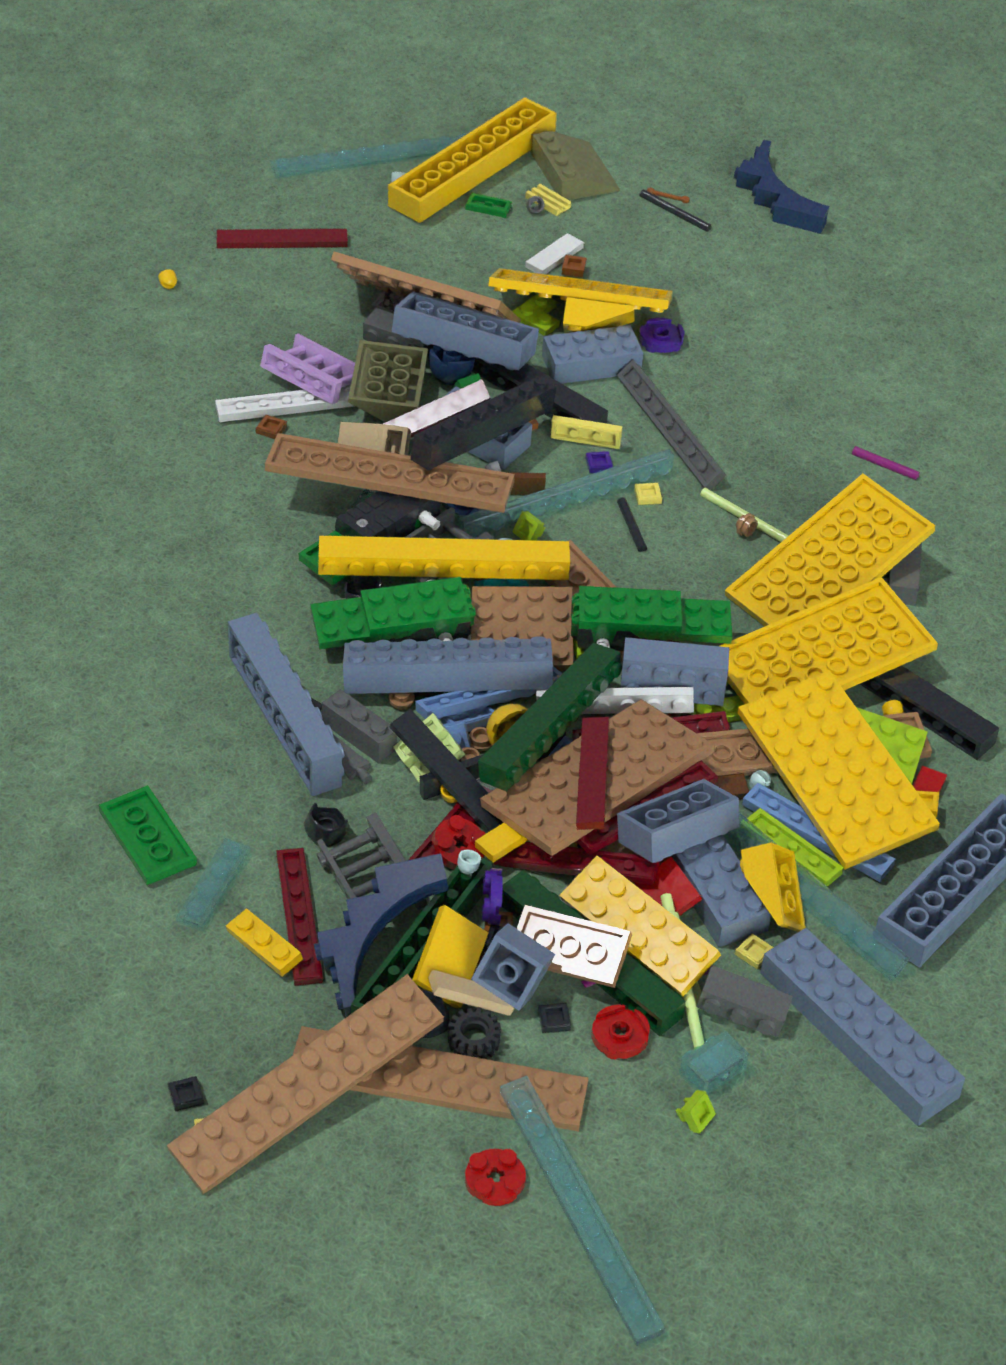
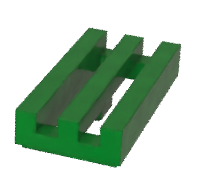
[465,193,512,218]

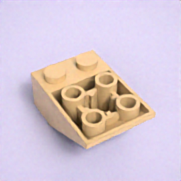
[338,422,411,455]

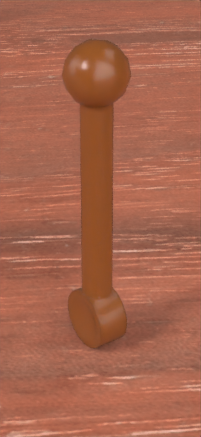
[647,187,690,203]

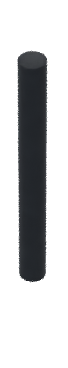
[640,189,712,232]

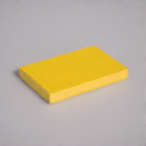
[412,905,488,1009]

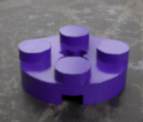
[639,318,685,353]
[482,868,503,925]

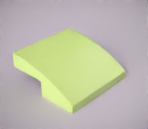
[393,713,465,784]

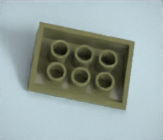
[532,131,620,200]
[348,340,428,422]

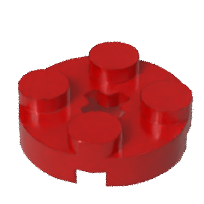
[432,815,486,870]
[591,1005,650,1060]
[465,1149,526,1206]

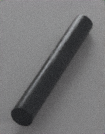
[617,497,647,552]

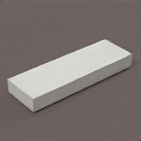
[526,233,584,274]

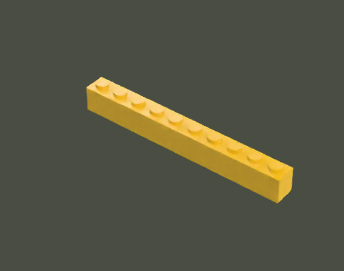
[318,536,570,580]

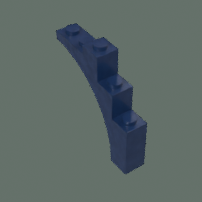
[734,140,829,234]
[314,854,449,1018]

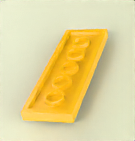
[559,856,721,997]

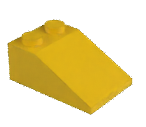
[563,297,635,333]
[740,842,806,932]

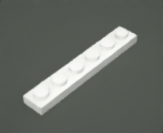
[215,384,354,422]
[536,687,694,714]

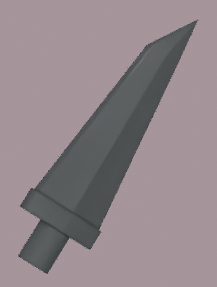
[333,734,372,784]

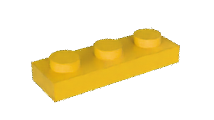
[226,908,303,977]

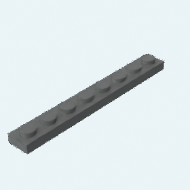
[617,360,726,490]

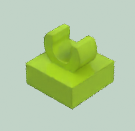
[512,511,545,541]
[675,1090,716,1133]

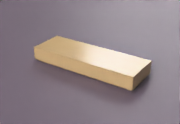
[428,970,514,1015]

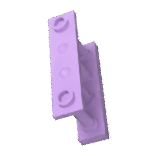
[260,334,355,404]

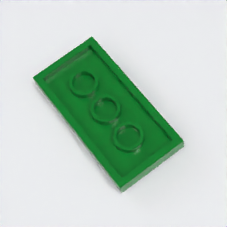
[99,785,197,885]

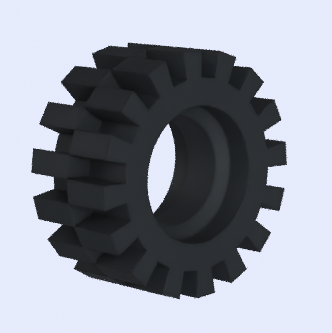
[448,1007,501,1059]

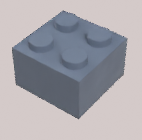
[471,923,556,1011]

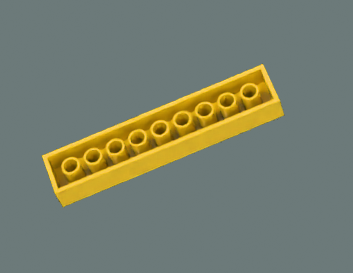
[388,97,556,223]

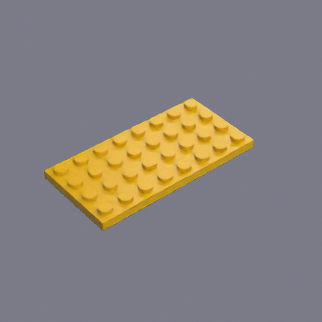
[488,268,673,313]
[725,474,935,626]
[719,577,938,704]
[738,670,940,870]

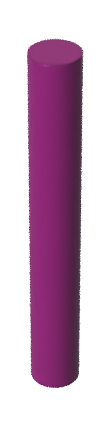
[852,446,920,480]

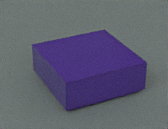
[585,451,613,473]

